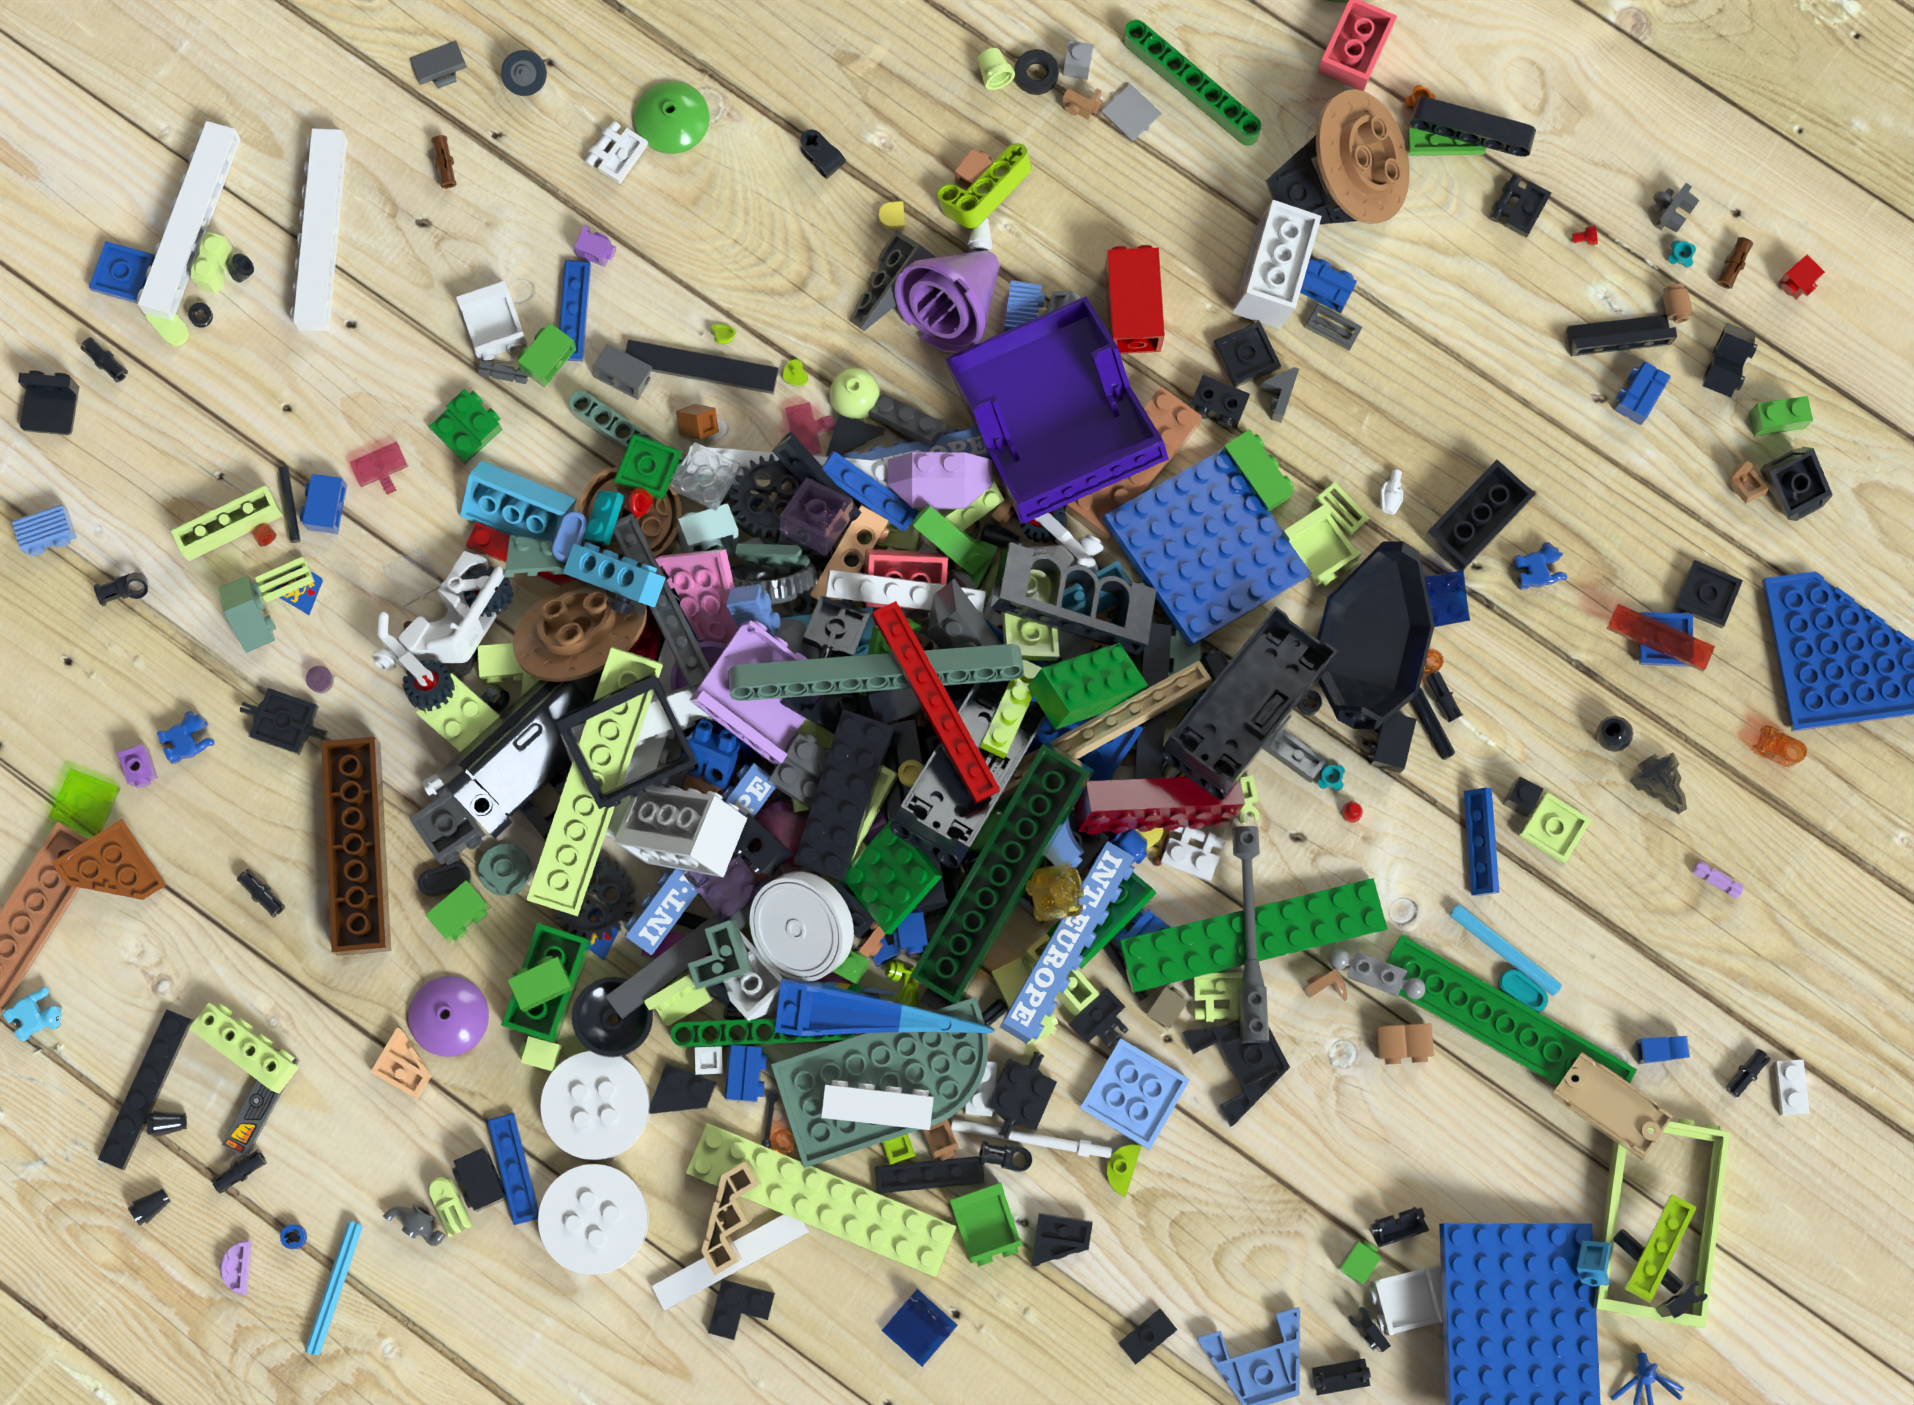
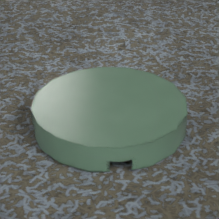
[478,844,532,897]

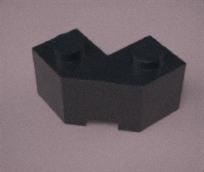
[1702,323,1758,398]

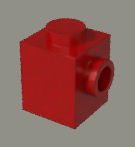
[1779,254,1825,300]

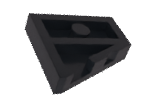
[1031,1213,1093,1267]

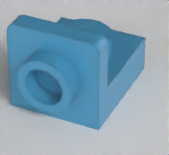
[1577,1240,1611,1286]

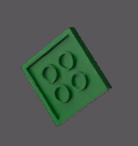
[845,818,942,934]

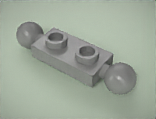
[1329,949,1426,999]

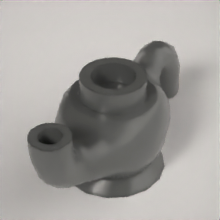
[383,1203,446,1246]

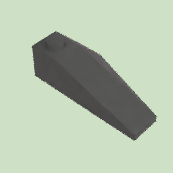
[849,230,936,331]

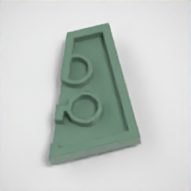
[504,535,566,578]

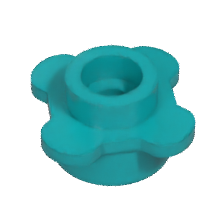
[1668,240,1696,268]
[1317,763,1345,791]

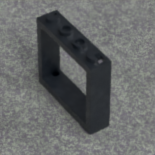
[556,672,698,809]

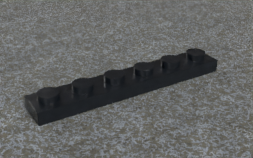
[98,1009,193,1170]

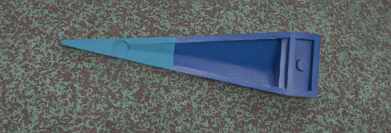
[775,978,995,1036]

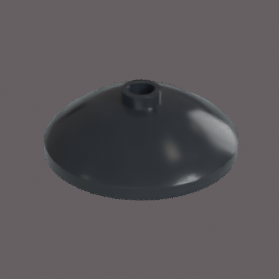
[572,977,653,1058]

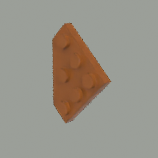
[52,819,166,900]

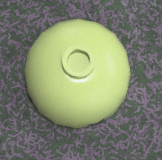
[829,368,880,420]

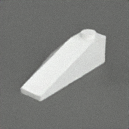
[711,932,783,1021]

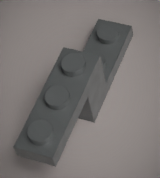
[1263,715,1327,783]

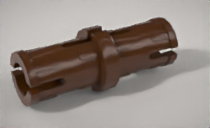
[431,135,457,189]
[1717,237,1754,289]

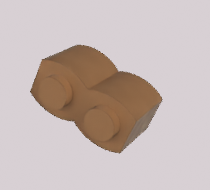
[1376,1023,1434,1065]

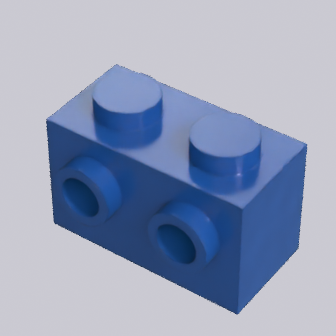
[893,912,928,957]

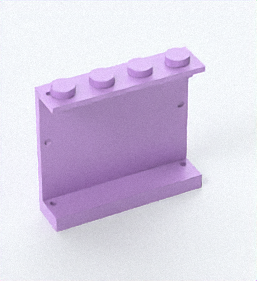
[689,620,821,764]

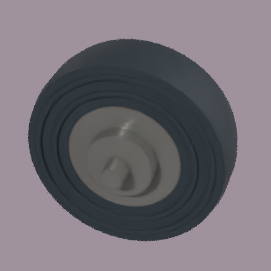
[501,50,547,96]

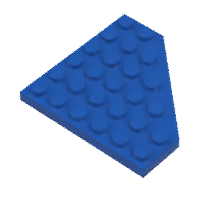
[1762,571,1914,732]

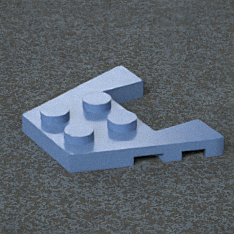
[1197,1307,1300,1405]

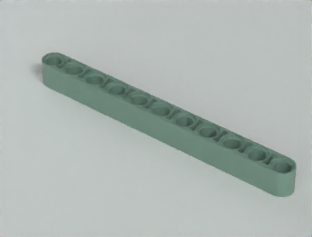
[569,391,804,555]
[728,644,1024,701]

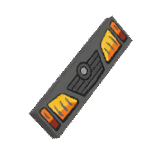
[222,1048,299,1157]

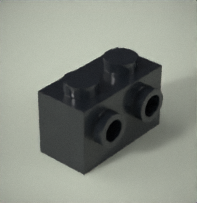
[1190,375,1250,429]

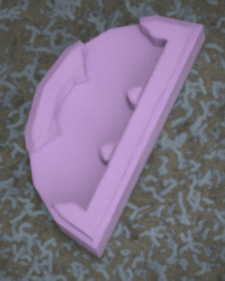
[220,1240,252,1296]

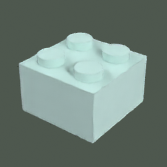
[678,503,738,556]

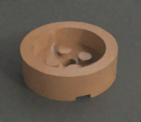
[578,466,684,561]

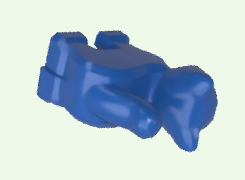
[1513,542,1567,590]
[157,711,215,764]

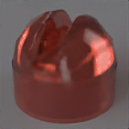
[253,524,277,547]

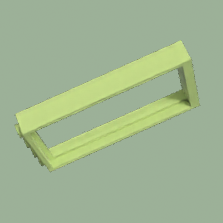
[1593,1119,1730,1328]

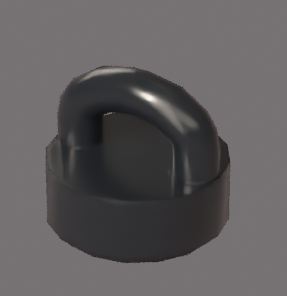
[227,254,254,283]

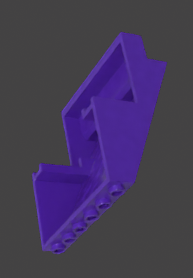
[945,296,1169,523]

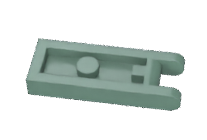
[735,544,810,568]

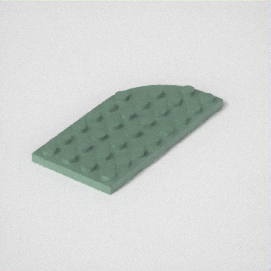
[771,997,988,1168]

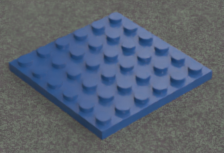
[1102,449,1312,647]

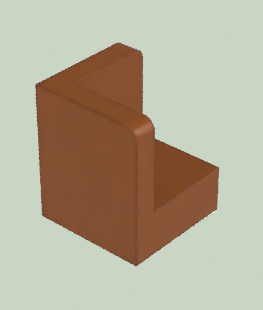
[676,404,719,440]

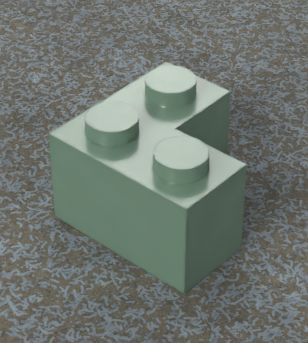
[219,575,277,653]
[688,920,753,990]

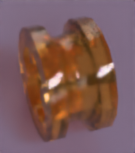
[1423,649,1444,674]
[771,1129,796,1154]

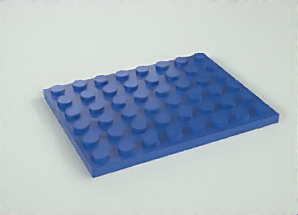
[1439,1223,1601,1405]

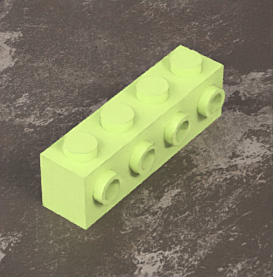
[171,485,284,561]
[189,1003,299,1093]

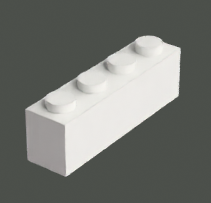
[821,1080,934,1130]

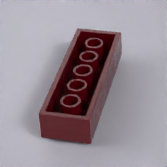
[1074,777,1245,834]

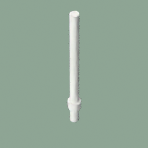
[951,1119,1112,1158]

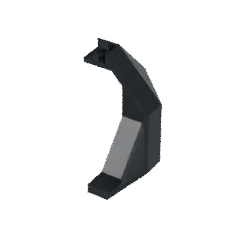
[1317,541,1435,730]

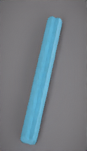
[1449,904,1562,996]
[305,1221,362,1355]

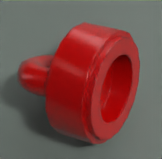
[625,488,653,518]

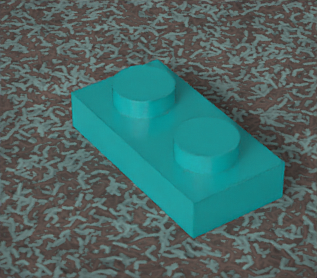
[583,490,624,545]

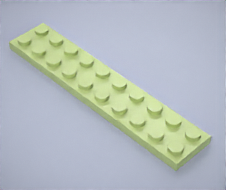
[526,646,663,916]
[686,1123,957,1278]

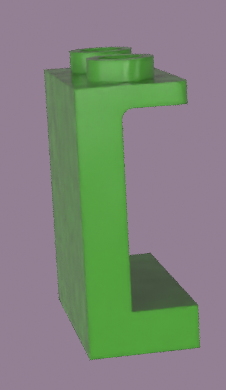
[950,1183,1022,1267]

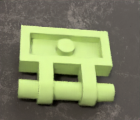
[1193,972,1243,1022]

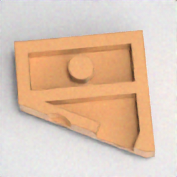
[370,1027,432,1099]

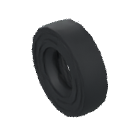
[1014,49,1059,95]

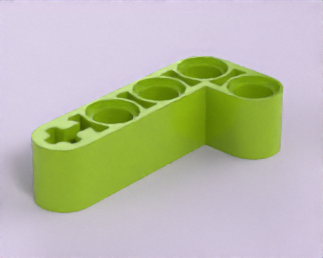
[937,143,1032,228]

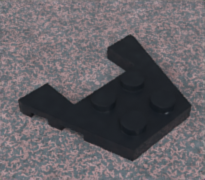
[1265,135,1357,225]
[780,654,862,735]
[1182,1023,1290,1127]

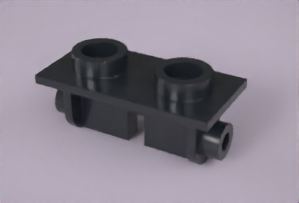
[1369,1206,1429,1248]
[1311,1358,1371,1395]

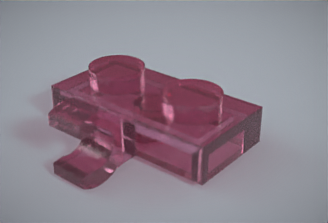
[785,402,835,455]
[349,441,409,495]

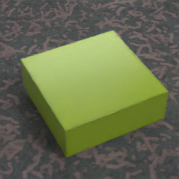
[883,1134,915,1165]

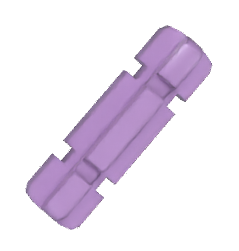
[1693,861,1744,898]

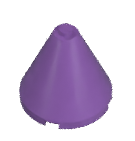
[895,250,1000,354]

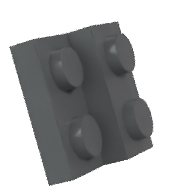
[767,733,830,810]
[409,791,486,865]

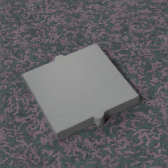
[1101,84,1161,142]

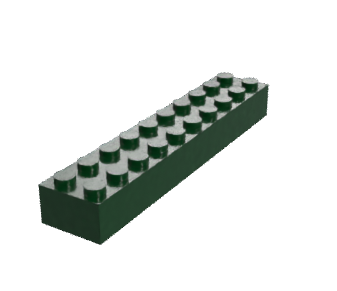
[910,743,1095,1004]

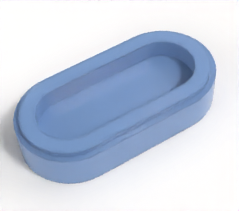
[552,512,588,563]

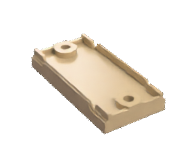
[1551,1052,1674,1161]

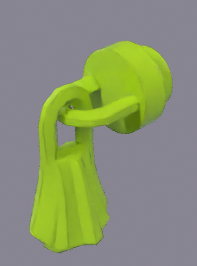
[884,959,918,1007]

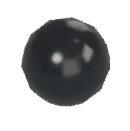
[1596,716,1634,752]

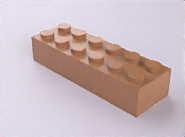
[1066,386,1202,543]

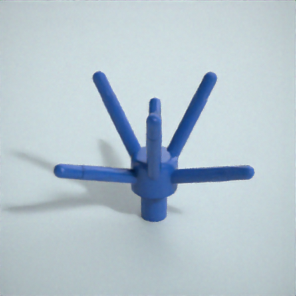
[1611,1353,1684,1405]

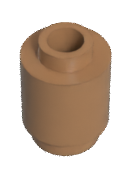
[1662,283,1693,323]

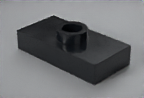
[1118,1308,1178,1365]

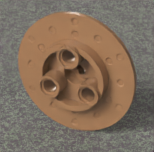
[1316,90,1410,224]
[513,579,647,682]

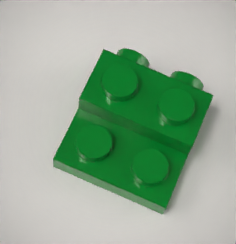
[428,389,503,464]

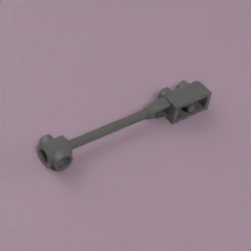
[1232,826,1269,1043]

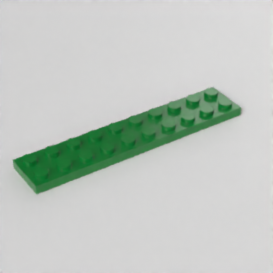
[1119,878,1388,993]
[1386,935,1637,1087]

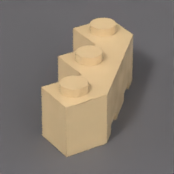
[701,1159,762,1275]

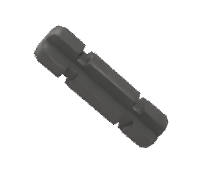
[478,361,529,384]

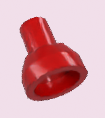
[1572,224,1598,245]
[1341,801,1363,823]

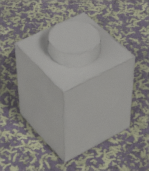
[1063,40,1094,80]

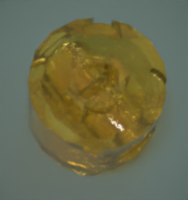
[1026,863,1084,921]

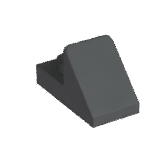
[1260,367,1299,423]

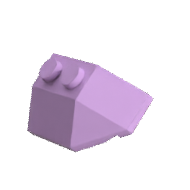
[887,452,992,509]

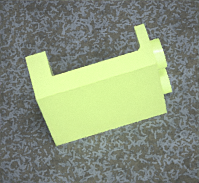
[1282,503,1362,587]

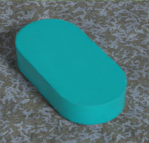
[1498,969,1548,1012]

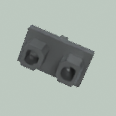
[1653,183,1700,232]

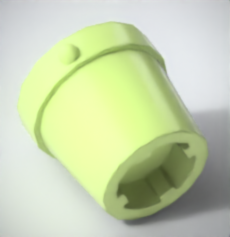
[977,48,1015,90]

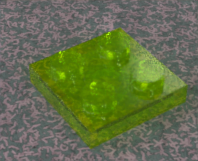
[48,768,121,835]

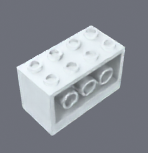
[1232,200,1321,329]
[614,784,747,877]

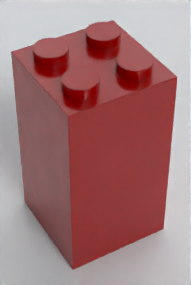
[1105,245,1165,354]

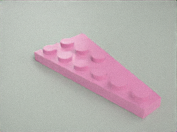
[655,549,738,645]

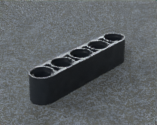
[1410,97,1536,157]

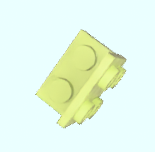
[644,969,712,1026]

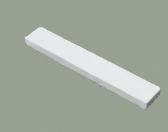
[652,1214,809,1311]

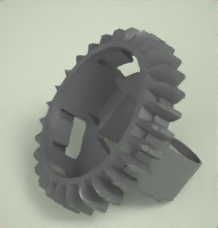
[730,562,817,616]

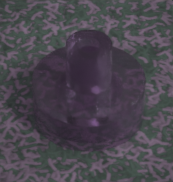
[306,666,334,693]

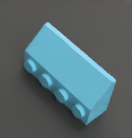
[460,461,576,542]

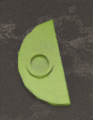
[1106,1144,1142,1197]

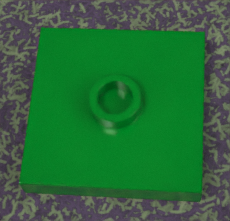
[614,434,682,500]

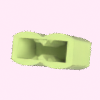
[191,232,234,294]

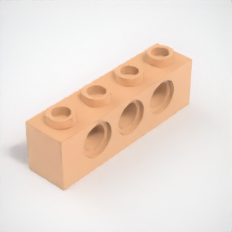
[810,505,890,603]

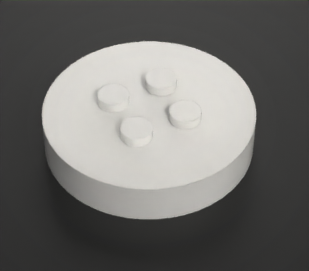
[750,872,854,982]
[540,1051,651,1160]
[538,1164,649,1275]

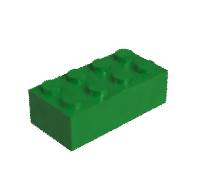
[1027,643,1148,730]
[501,923,592,1044]

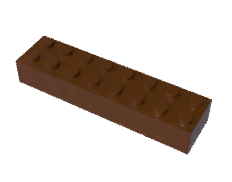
[321,737,391,956]

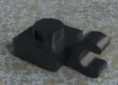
[1656,1281,1708,1318]
[1347,1307,1391,1352]

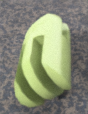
[428,1177,473,1238]

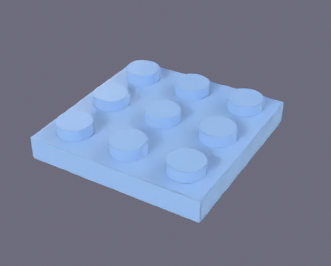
[1080,1038,1190,1150]

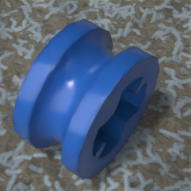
[280,1224,307,1249]

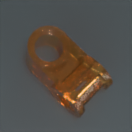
[1751,725,1807,768]

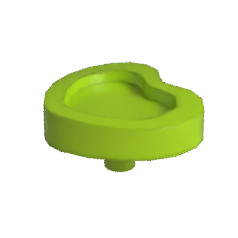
[710,324,736,344]
[783,359,808,387]

